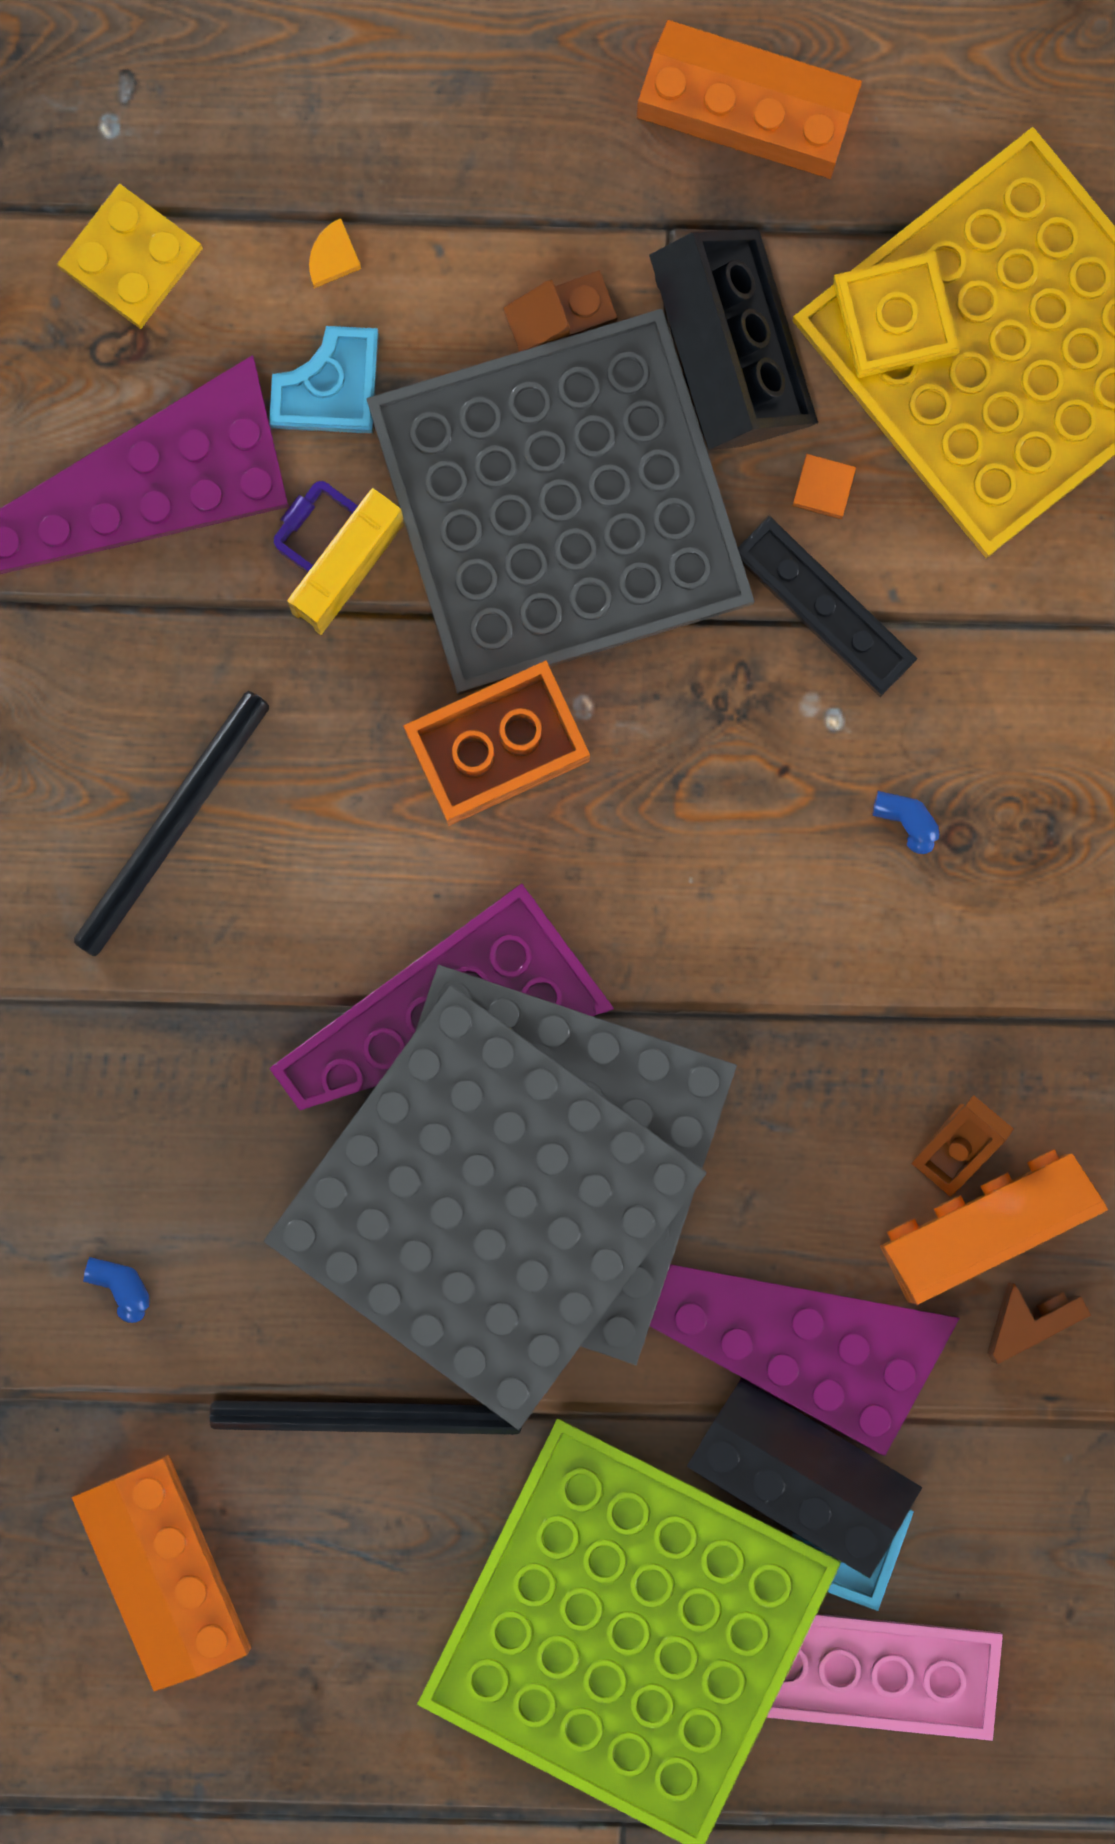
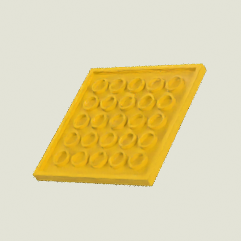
[792,127,1115,559]

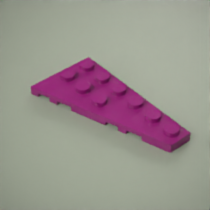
[0,355,289,574]
[269,883,614,1110]
[650,1264,960,1456]

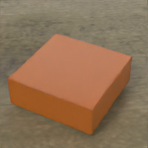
[792,454,856,519]

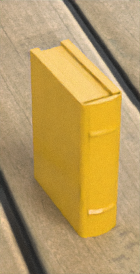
[287,488,404,635]

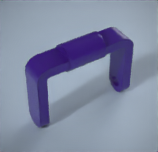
[274,481,358,573]

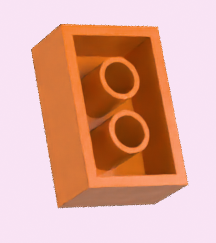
[403,660,590,826]

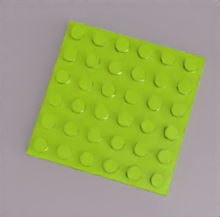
[417,1419,842,1844]

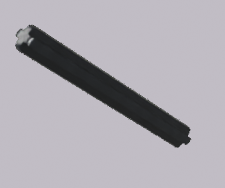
[74,691,269,956]
[209,1401,522,1435]

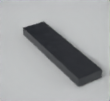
[738,515,918,697]

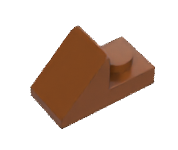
[503,270,618,352]
[911,1095,1014,1197]
[987,1282,1091,1364]

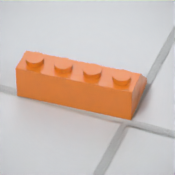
[636,20,862,179]
[880,1149,1108,1305]
[72,1455,251,1692]

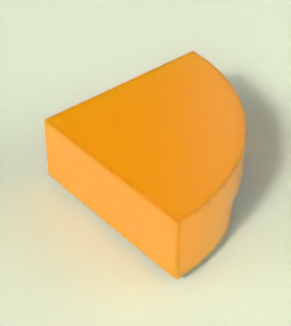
[309,218,361,288]

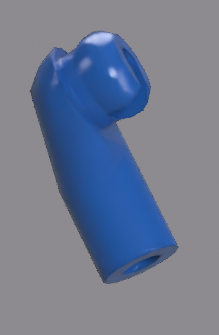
[872,791,940,854]
[83,1257,149,1323]

